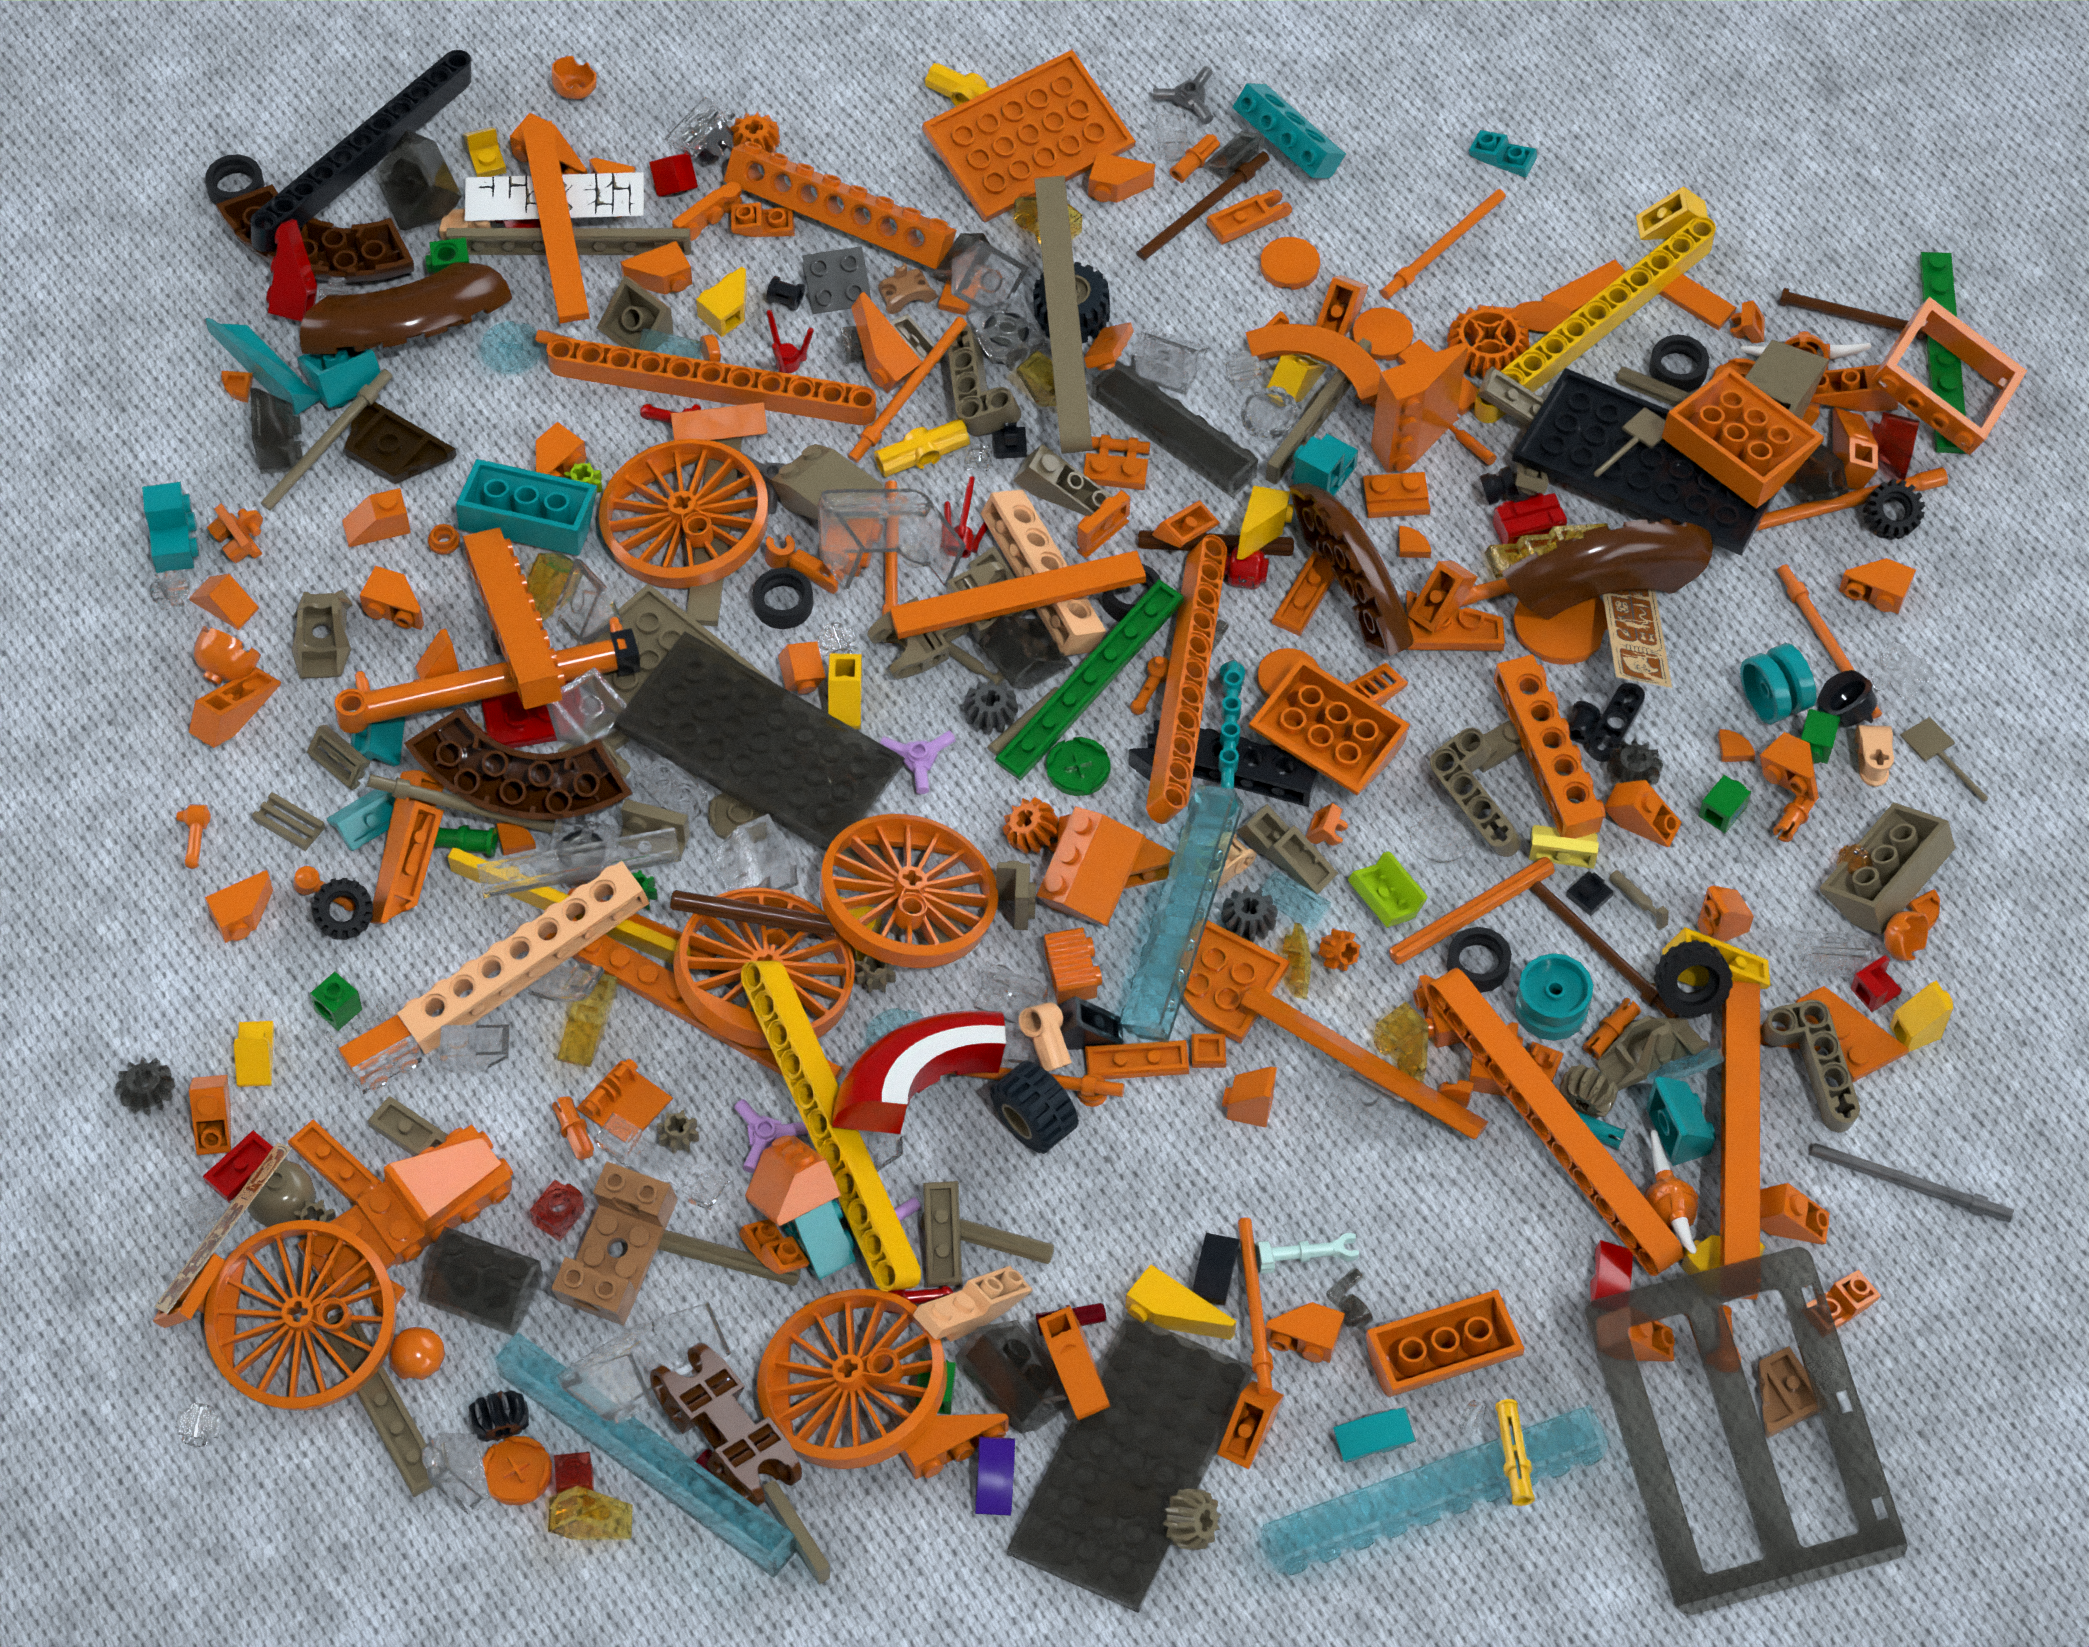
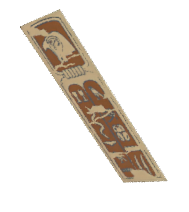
[1603,589,1672,688]
[154,1142,292,1314]

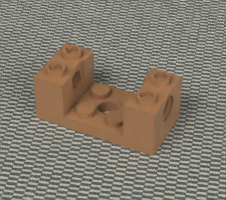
[551,1161,678,1326]

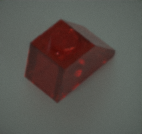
[1871,412,1920,480]

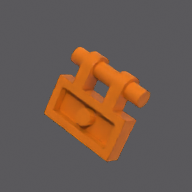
[1084,434,1151,490]

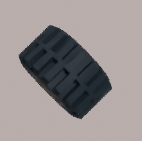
[1033,262,1110,344]
[990,1060,1079,1154]

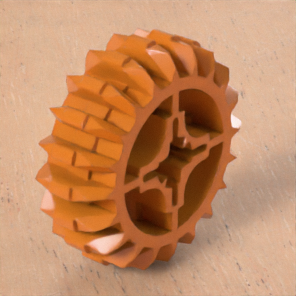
[1447,304,1530,378]

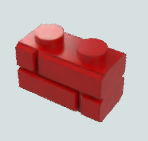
[1492,493,1567,552]

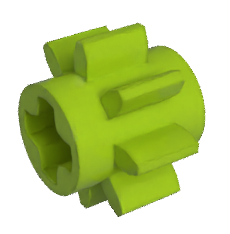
[564,462,603,492]

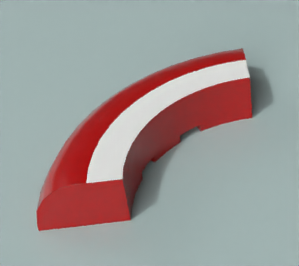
[832,1010,1006,1134]

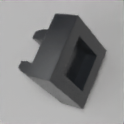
[994,422,1027,459]
[1566,871,1614,916]

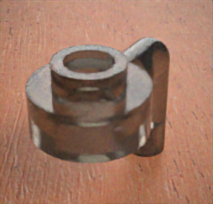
[1326,1268,1373,1330]

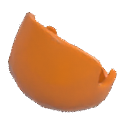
[552,56,597,99]
[1884,911,1928,961]
[388,1327,445,1380]

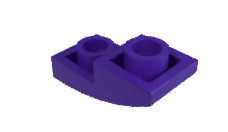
[975,1436,1015,1516]

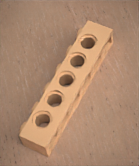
[980,489,1106,656]

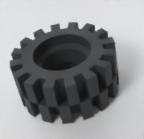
[1863,479,1925,540]
[312,878,374,940]

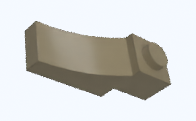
[1236,804,1338,897]

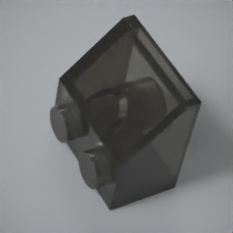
[250,388,304,474]

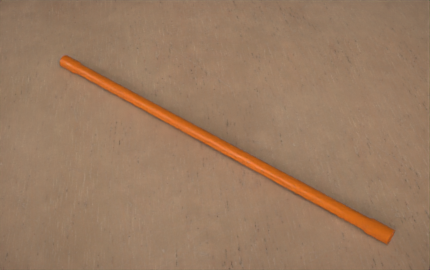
[1460,467,1948,607]

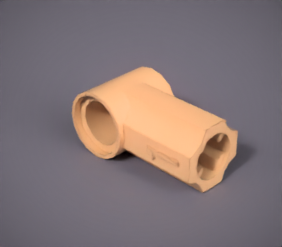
[1019,1002,1072,1072]

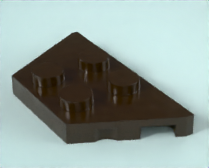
[345,402,457,484]

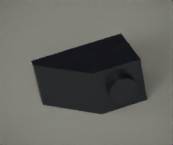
[1057,996,1124,1050]

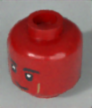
[1224,546,1269,589]

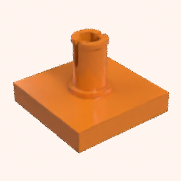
[153,1253,225,1328]

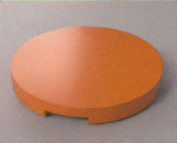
[1513,596,1609,665]

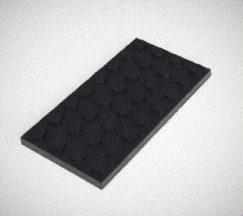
[1512,368,1777,556]

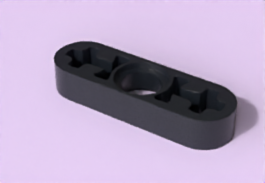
[1588,683,1645,762]

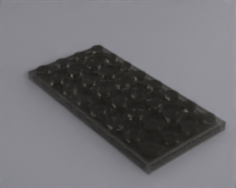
[614,631,905,852]
[1007,1313,1255,1613]

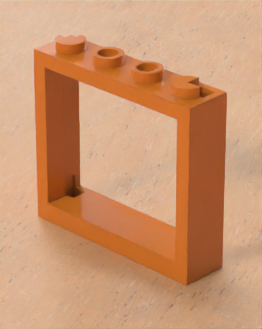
[1871,297,2027,455]

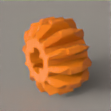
[731,111,780,153]
[1002,797,1059,854]

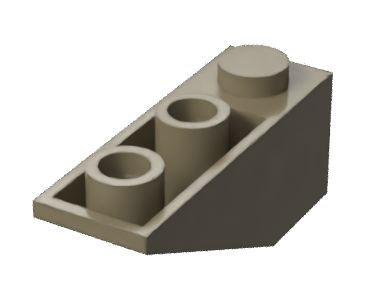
[1013,444,1113,516]

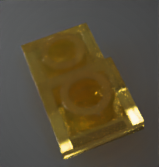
[1282,923,1311,999]

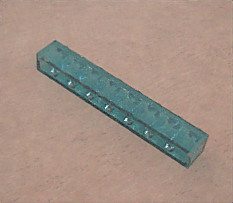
[1121,785,1244,1043]

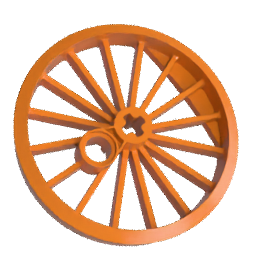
[599,439,769,589]
[819,814,998,968]
[673,888,855,1049]
[204,1220,397,1411]
[757,1289,947,1469]

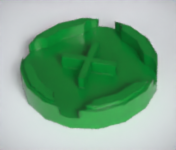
[1046,737,1111,796]

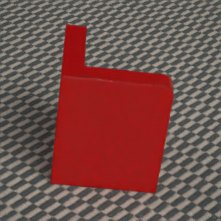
[649,152,698,197]
[1850,955,1902,1012]

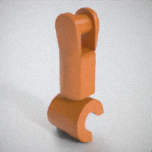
[765,534,847,594]

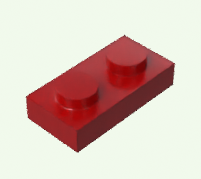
[203,1130,274,1203]

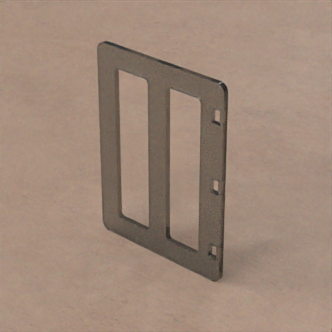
[1584,1247,1907,1616]

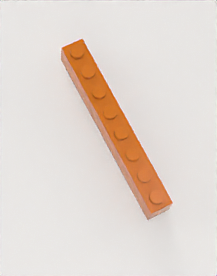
[463,527,566,710]

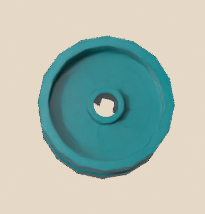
[1740,642,1817,725]
[1514,953,1594,1041]

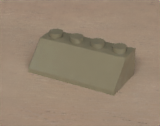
[1820,802,1955,935]

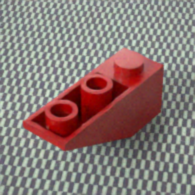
[266,219,318,322]

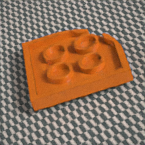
[1177,917,1290,1044]

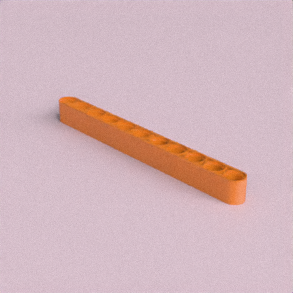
[546,337,877,425]
[1146,535,1227,824]
[1426,968,1685,1276]
[1720,981,1760,1300]

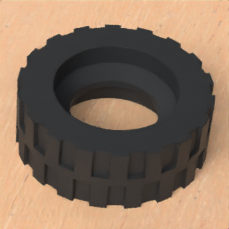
[1654,940,1733,1018]

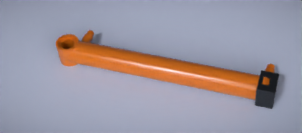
[335,617,640,733]

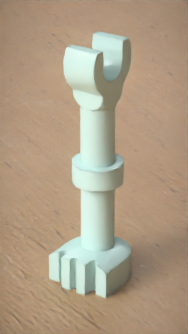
[1255,1233,1359,1274]

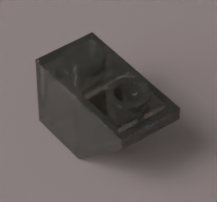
[1795,443,1849,502]

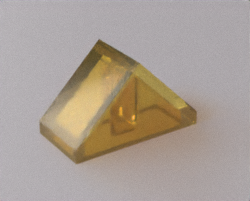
[1016,350,1057,407]

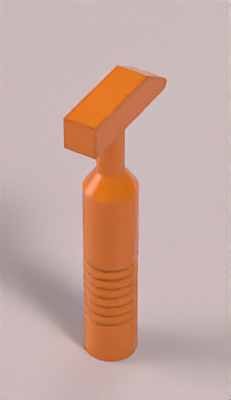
[1449,416,1497,465]

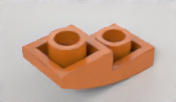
[731,202,795,237]
[739,1219,810,1275]
[1800,1269,1881,1338]

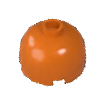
[194,626,261,686]

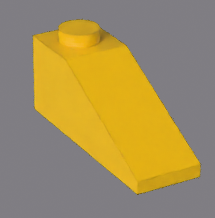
[1237,485,1294,560]
[1662,927,1770,989]
[1125,1264,1237,1340]

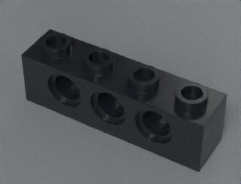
[1192,728,1319,807]

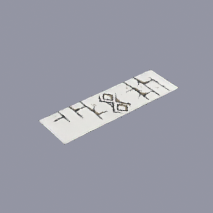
[465,172,644,221]

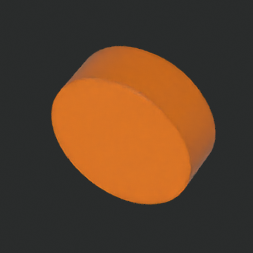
[700,334,721,362]

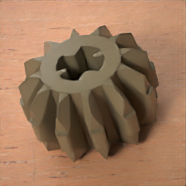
[1559,1064,1619,1118]
[1163,1488,1222,1550]

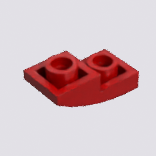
[1590,1240,1633,1313]

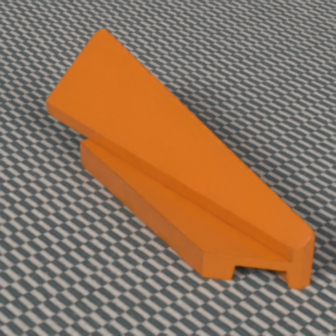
[370,770,445,924]

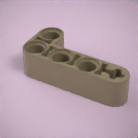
[947,325,1022,436]
[1430,727,1521,857]
[1761,1000,1860,1133]

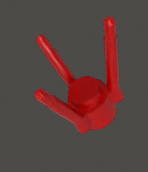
[766,310,814,374]
[943,476,988,558]

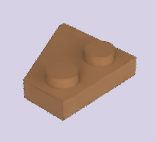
[1757,1346,1827,1438]

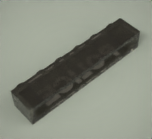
[1091,360,1258,498]

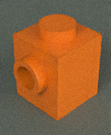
[778,641,826,694]

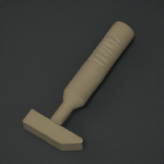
[948,641,1008,686]
[1609,870,1669,930]

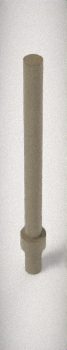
[260,369,393,511]
[367,774,562,836]

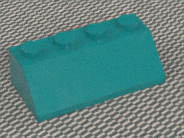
[456,459,597,556]

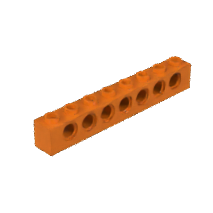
[724,141,957,269]

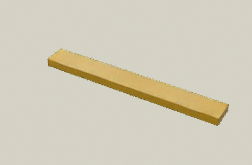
[448,848,691,964]

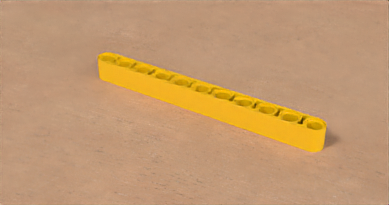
[1474,216,1716,423]
[741,960,921,1292]

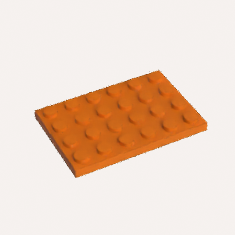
[922,49,1136,222]

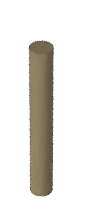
[987,687,1059,756]

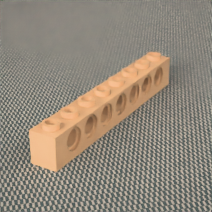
[397,861,650,1054]

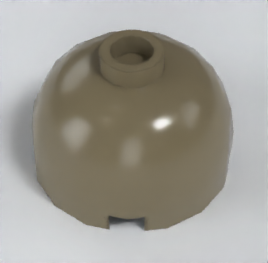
[248,1160,316,1228]

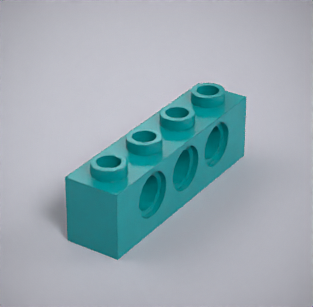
[1232,83,1346,178]

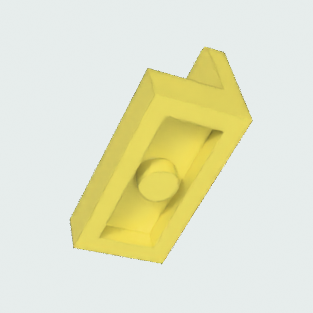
[1529,825,1599,869]

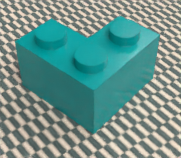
[1291,433,1358,496]
[142,482,199,573]
[782,1199,856,1280]

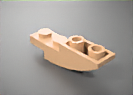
[913,1266,1033,1342]

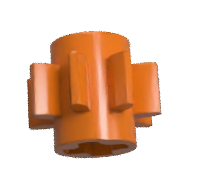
[1318,928,1361,971]

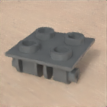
[802,246,871,314]

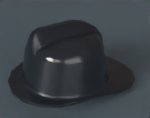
[1817,670,1878,726]

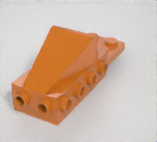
[297,1124,513,1299]

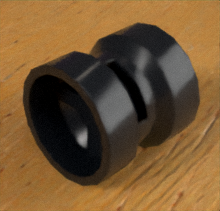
[1480,466,1519,505]

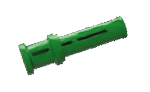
[434,825,498,857]

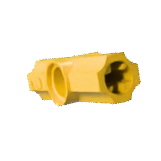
[925,63,992,106]
[874,419,970,477]

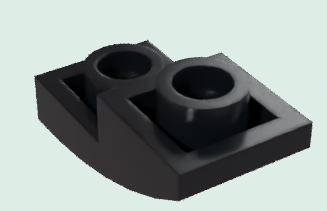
[1192,1233,1240,1306]

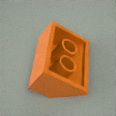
[1036,806,1146,927]
[745,1135,841,1226]

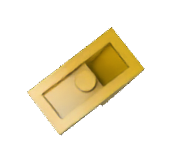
[463,127,507,177]
[234,1021,274,1087]

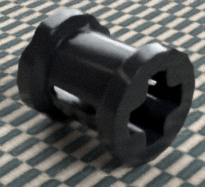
[766,276,805,311]
[1568,701,1601,744]

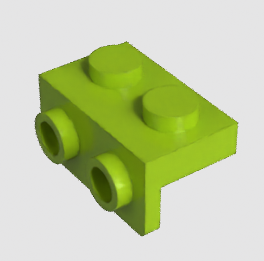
[1348,851,1428,928]

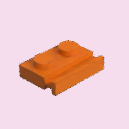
[1362,472,1431,518]
[1077,490,1131,558]

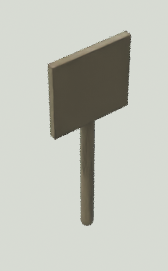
[1594,408,1666,477]
[1900,717,1988,802]

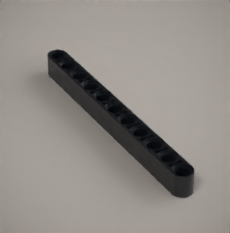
[250,50,471,252]

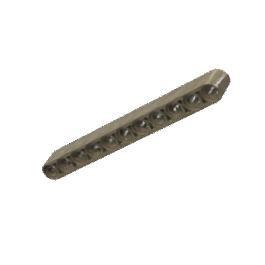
[1034,175,1093,454]

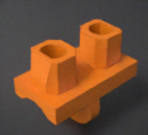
[207,503,263,563]

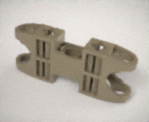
[867,562,1026,679]

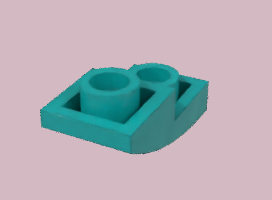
[1469,130,1537,178]
[1333,1407,1416,1463]

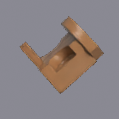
[878,263,938,314]

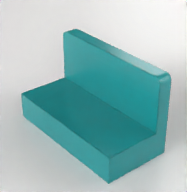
[351,710,405,767]
[327,789,395,851]

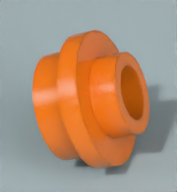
[428,524,460,554]

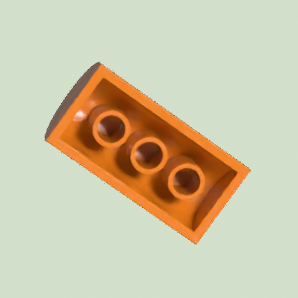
[1366,1289,1525,1397]

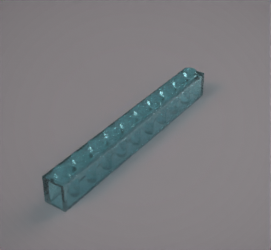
[495,1332,797,1578]
[1261,1404,1609,1575]

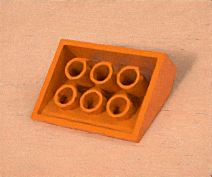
[1371,342,1468,473]
[1662,367,1824,509]
[1248,657,1410,796]

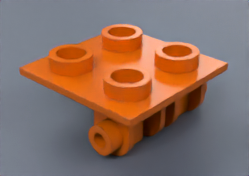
[576,1058,673,1147]

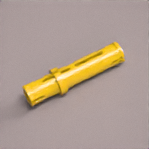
[1495,1399,1535,1506]

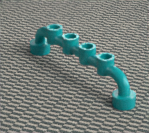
[1212,660,1245,820]

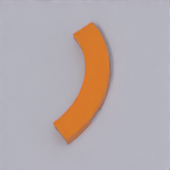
[1245,324,1382,405]

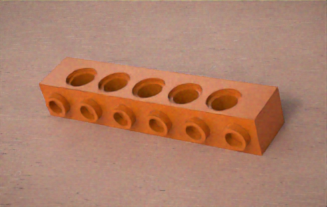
[1493,654,1606,839]

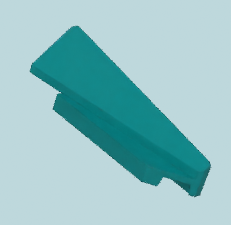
[205,318,321,415]

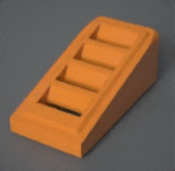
[1347,662,1408,706]

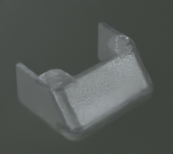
[818,488,966,589]
[556,1302,731,1424]

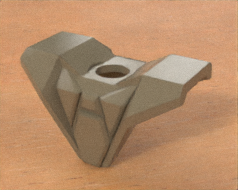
[292,590,353,679]
[1596,1015,1709,1091]

